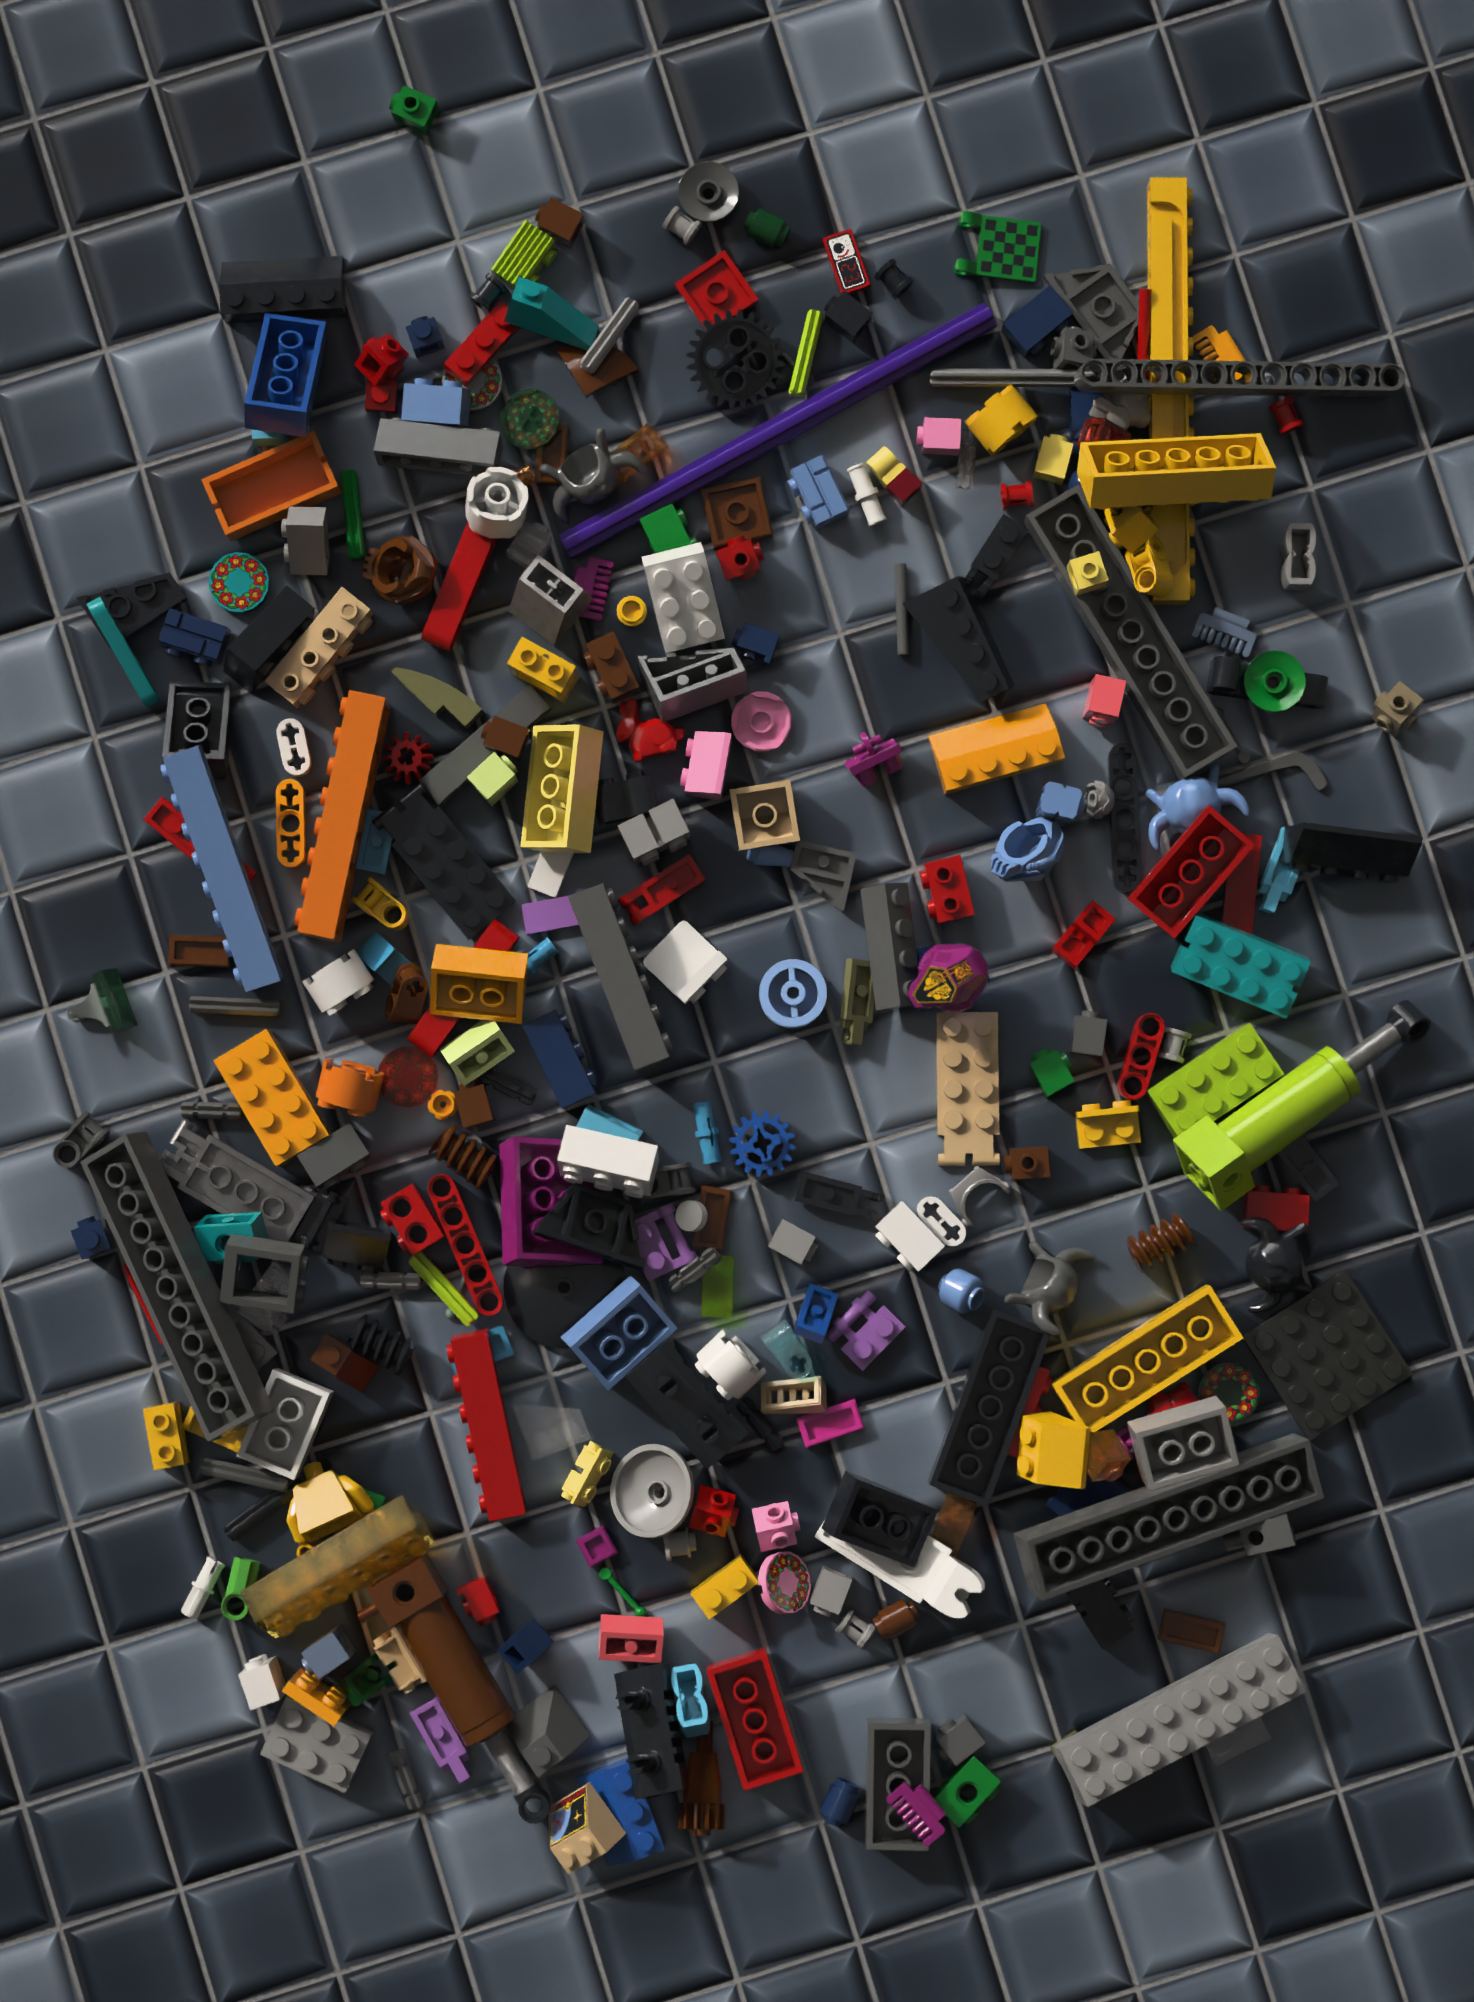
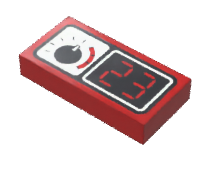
[822,229,871,295]

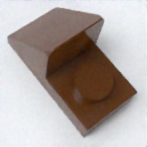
[310,1333,380,1392]

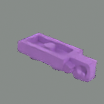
[410,1697,472,1784]

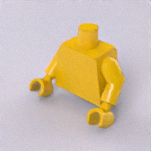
[286,1462,386,1560]

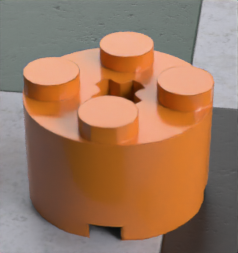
[316,1058,384,1117]

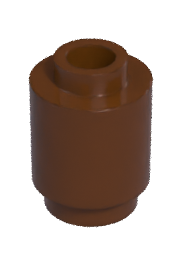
[872,1598,920,1641]

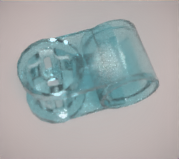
[760,1319,812,1378]

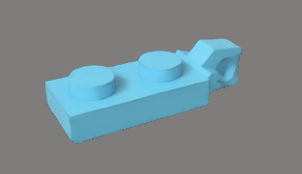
[1259,827,1299,914]

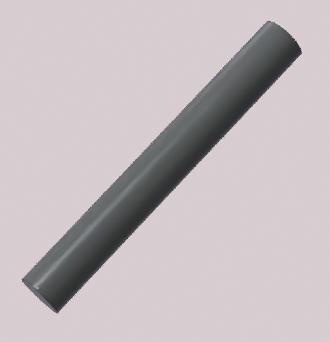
[894,563,910,656]

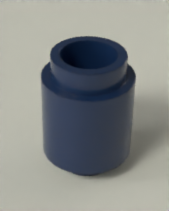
[820,1777,860,1827]

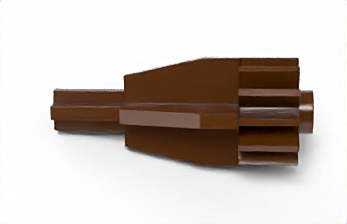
[678,1721,725,1836]

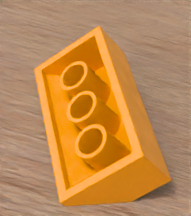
[928,703,1065,795]

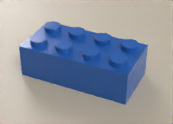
[244,313,326,437]

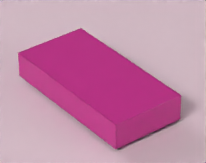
[796,1399,865,1448]

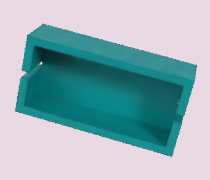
[1171,912,1311,1019]

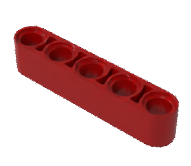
[421,522,498,652]
[407,919,520,1058]
[427,1174,503,1316]

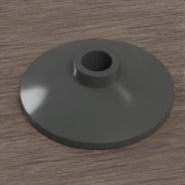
[678,161,739,222]

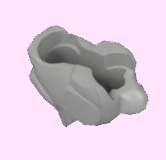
[1089,374,1151,433]

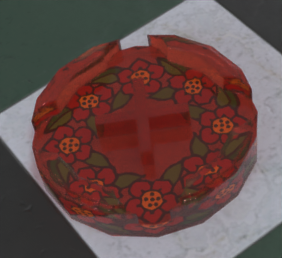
[378,1046,439,1108]

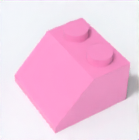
[680,731,732,801]

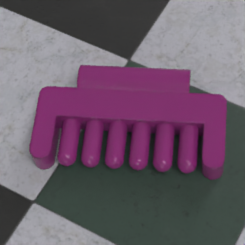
[573,557,614,621]
[886,1782,946,1847]

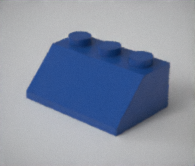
[575,1757,666,1866]

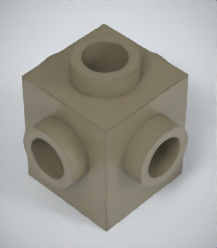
[1372,681,1424,737]

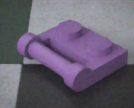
[633,1202,698,1281]

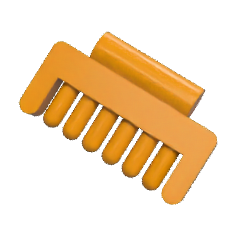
[1192,325,1246,381]

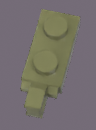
[840,958,875,1045]

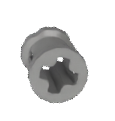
[662,206,702,246]
[1157,1027,1192,1064]
[835,1608,876,1649]

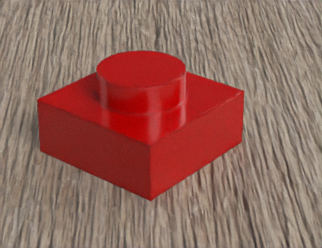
[365,379,398,414]

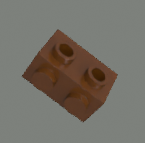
[583,631,640,704]

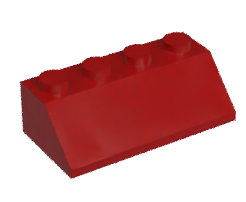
[1127,805,1256,939]

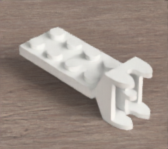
[814,1520,985,1618]

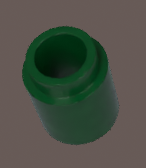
[744,208,791,248]

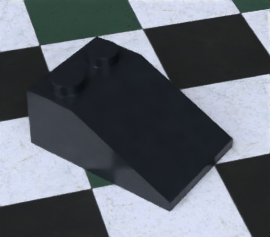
[162,681,231,780]
[822,1470,938,1567]

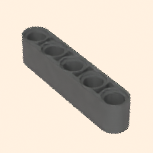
[419,685,551,806]

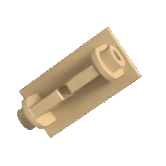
[373,1627,427,1694]

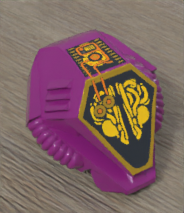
[907,944,989,1013]

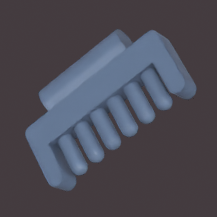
[1191,607,1257,658]

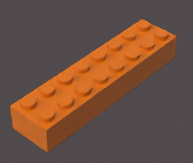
[294,690,391,944]

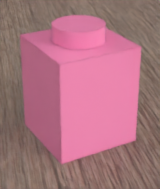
[917,417,961,456]

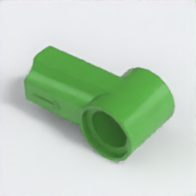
[221,1556,261,1620]

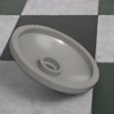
[610,1444,694,1538]

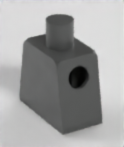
[1222,1511,1296,1556]

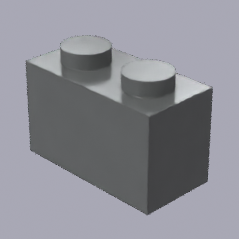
[297,1123,370,1191]

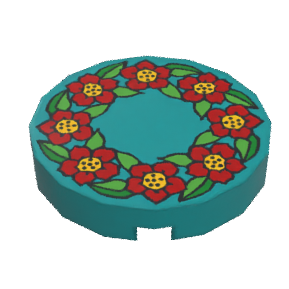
[208,552,270,614]

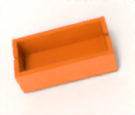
[201,431,342,542]

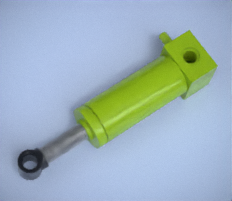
[1173,1000,1431,1211]

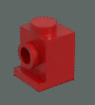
[456,1575,501,1626]

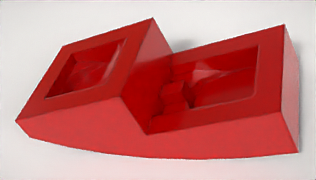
[1050,899,1116,970]

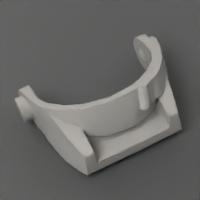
[949,1166,1011,1228]

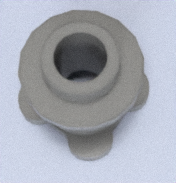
[663,1527,697,1561]

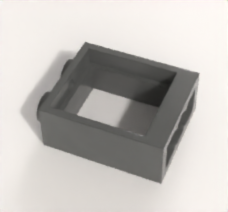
[220,1234,309,1314]

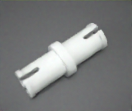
[847,462,887,527]

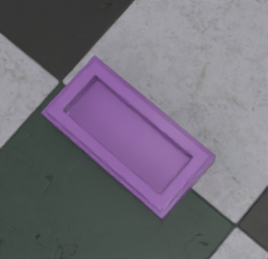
[521,895,579,935]

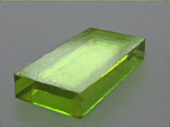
[701,1256,734,1318]

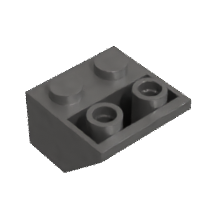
[509,555,593,647]

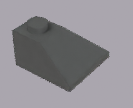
[506,1685,591,1777]

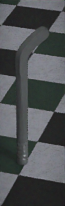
[1218,752,1327,791]

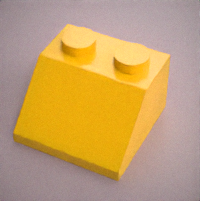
[1017,1411,1091,1489]

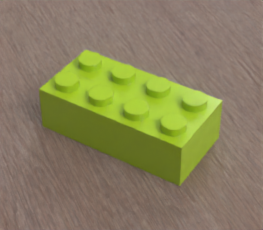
[1145,1023,1284,1138]

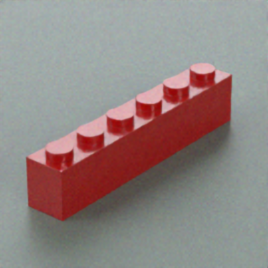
[446,1328,527,1522]

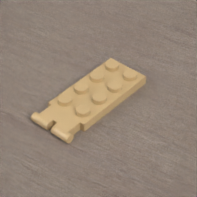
[936,1012,1000,1166]

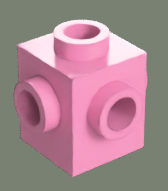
[752,1501,801,1552]

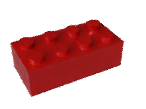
[706,1647,804,1791]

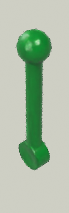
[599,1567,647,1617]

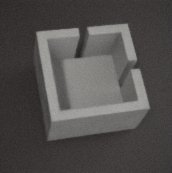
[617,799,690,866]

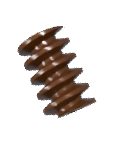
[428,1125,497,1190]
[1127,1213,1197,1273]

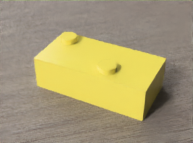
[520,725,604,853]

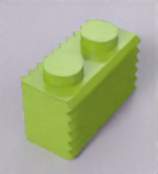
[491,220,557,290]

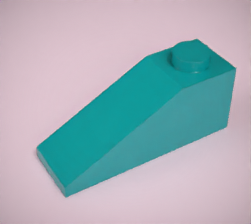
[504,277,599,351]

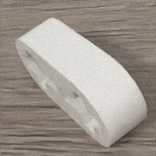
[277,718,312,777]
[916,1196,966,1246]

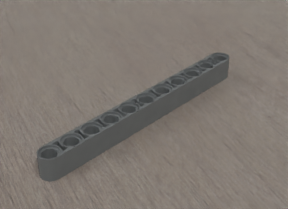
[1074,359,1406,398]

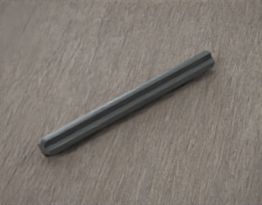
[930,369,1097,387]

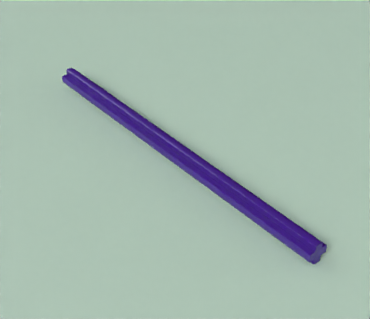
[558,302,997,560]

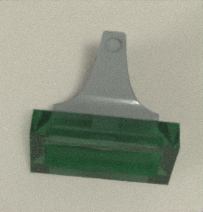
[66,968,138,1032]

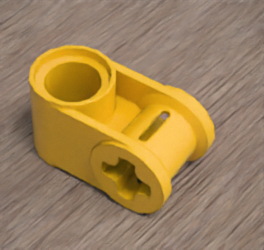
[1125,535,1174,598]
[351,877,410,931]

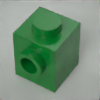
[389,85,439,136]
[1027,1047,1074,1097]

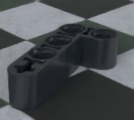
[1206,656,1328,709]

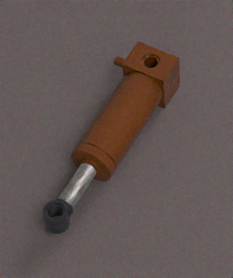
[357,1551,551,1824]

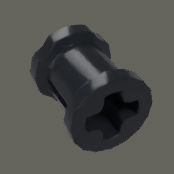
[874,258,914,300]
[469,273,509,314]

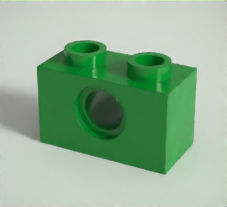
[931,1753,1001,1828]

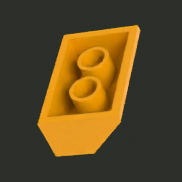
[430,944,528,1024]

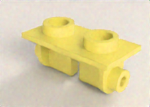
[561,1441,614,1507]

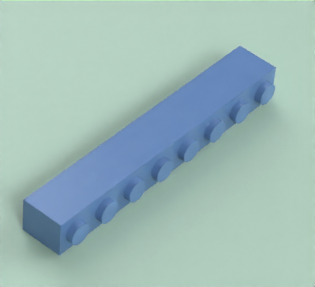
[160,745,283,992]

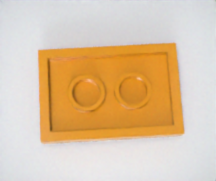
[282,1668,351,1726]

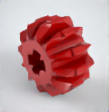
[381,732,434,785]

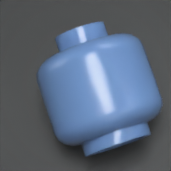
[938,1269,985,1314]

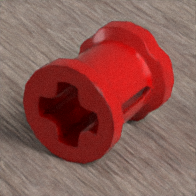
[1268,396,1305,436]
[1000,481,1034,511]

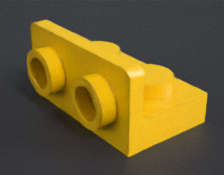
[1075,1100,1141,1149]

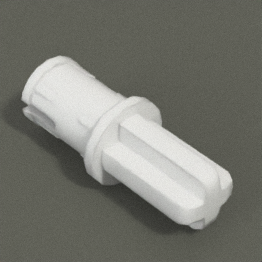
[181,1557,226,1619]

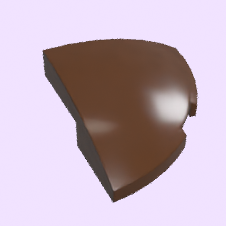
[556,344,639,398]

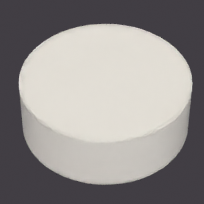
[675,1200,708,1232]

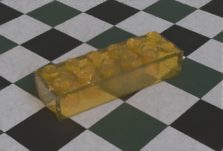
[240,1495,436,1638]

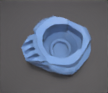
[991,817,1066,882]

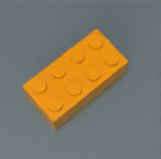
[213,1029,332,1167]

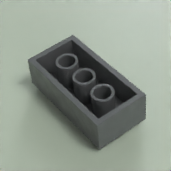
[865,1717,931,1851]

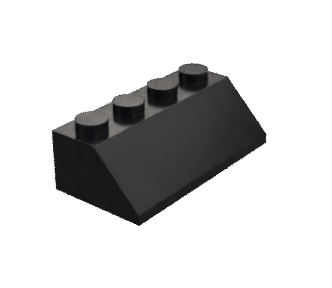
[219,256,347,324]
[1281,822,1423,883]

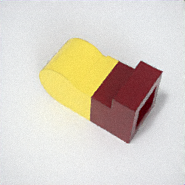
[866,446,923,507]

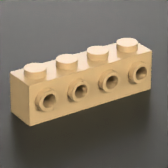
[265,587,373,708]

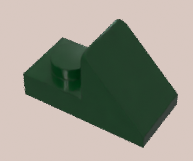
[338,1653,397,1707]

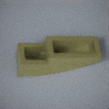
[391,667,484,730]

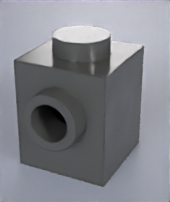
[935,1714,985,1766]

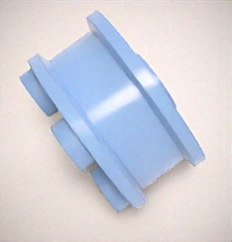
[759,959,827,1028]

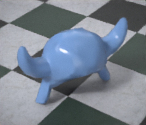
[1145,764,1250,850]

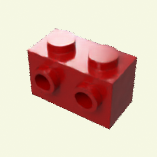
[919,855,975,925]

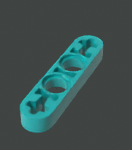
[87,597,160,708]

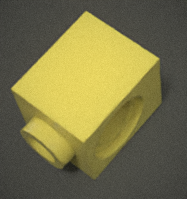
[1032,434,1073,485]
[1066,551,1109,596]

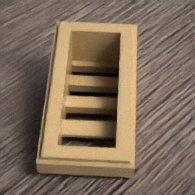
[761,1376,827,1414]

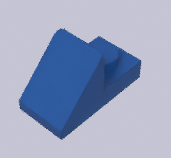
[793,1283,839,1344]

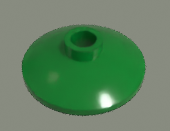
[1244,650,1306,712]

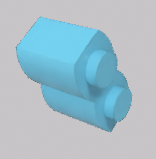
[671,1663,710,1738]

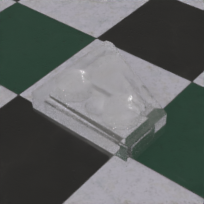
[512,1403,591,1461]

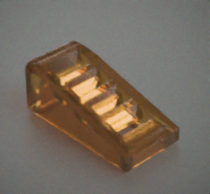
[612,423,669,485]

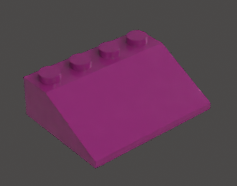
[499,1136,603,1267]

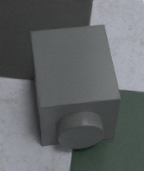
[1069,1011,1107,1057]

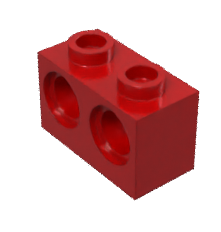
[380,1184,446,1256]

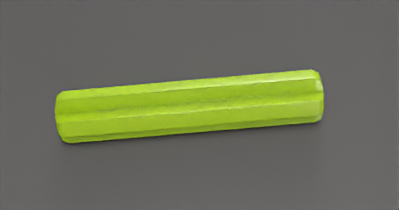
[789,309,823,397]
[408,1251,480,1327]

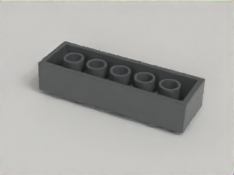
[568,883,674,1072]

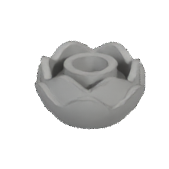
[1083,780,1115,819]

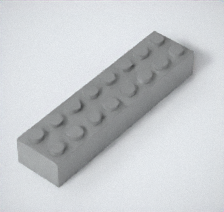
[1052,1633,1306,1807]

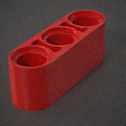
[1117,1013,1165,1100]

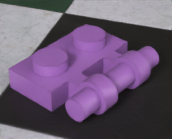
[826,1290,906,1371]

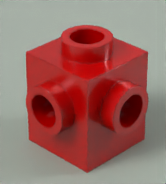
[354,333,409,386]
[716,535,765,581]
[689,1485,739,1537]

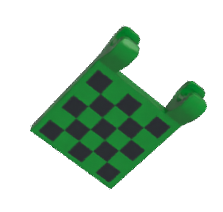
[954,211,1041,283]

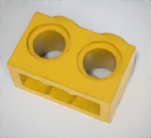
[143,1401,190,1470]

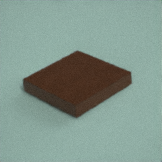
[701,476,773,550]

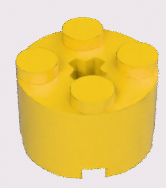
[965,384,1038,456]

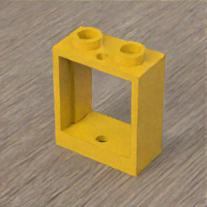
[507,637,579,703]

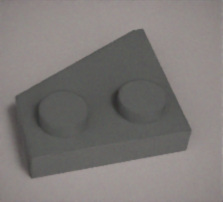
[790,841,857,912]

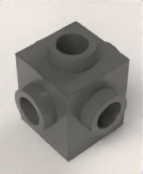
[1050,327,1097,369]

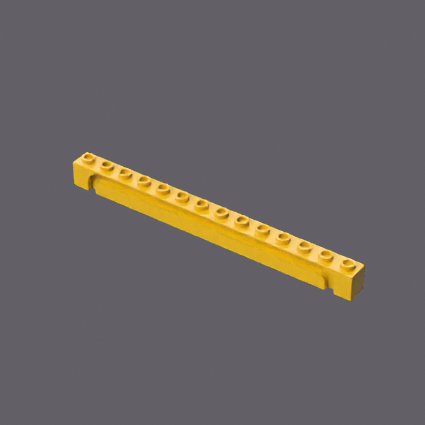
[1147,177,1195,605]

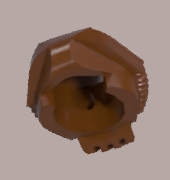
[362,536,438,606]

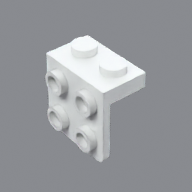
[643,921,728,1005]

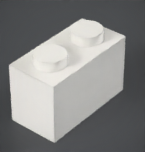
[874,1201,945,1272]
[238,1654,286,1710]

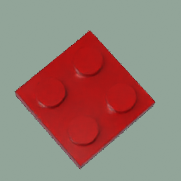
[674,250,759,330]

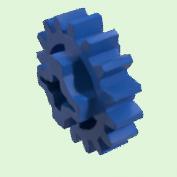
[729,1110,796,1177]

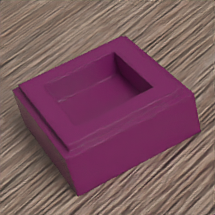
[576,1525,618,1568]

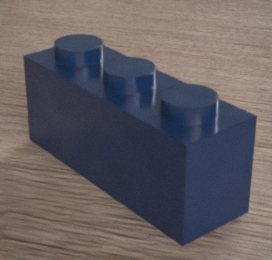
[522,1009,598,1109]

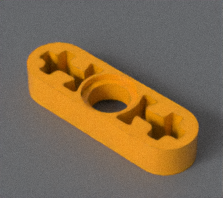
[276,779,306,869]

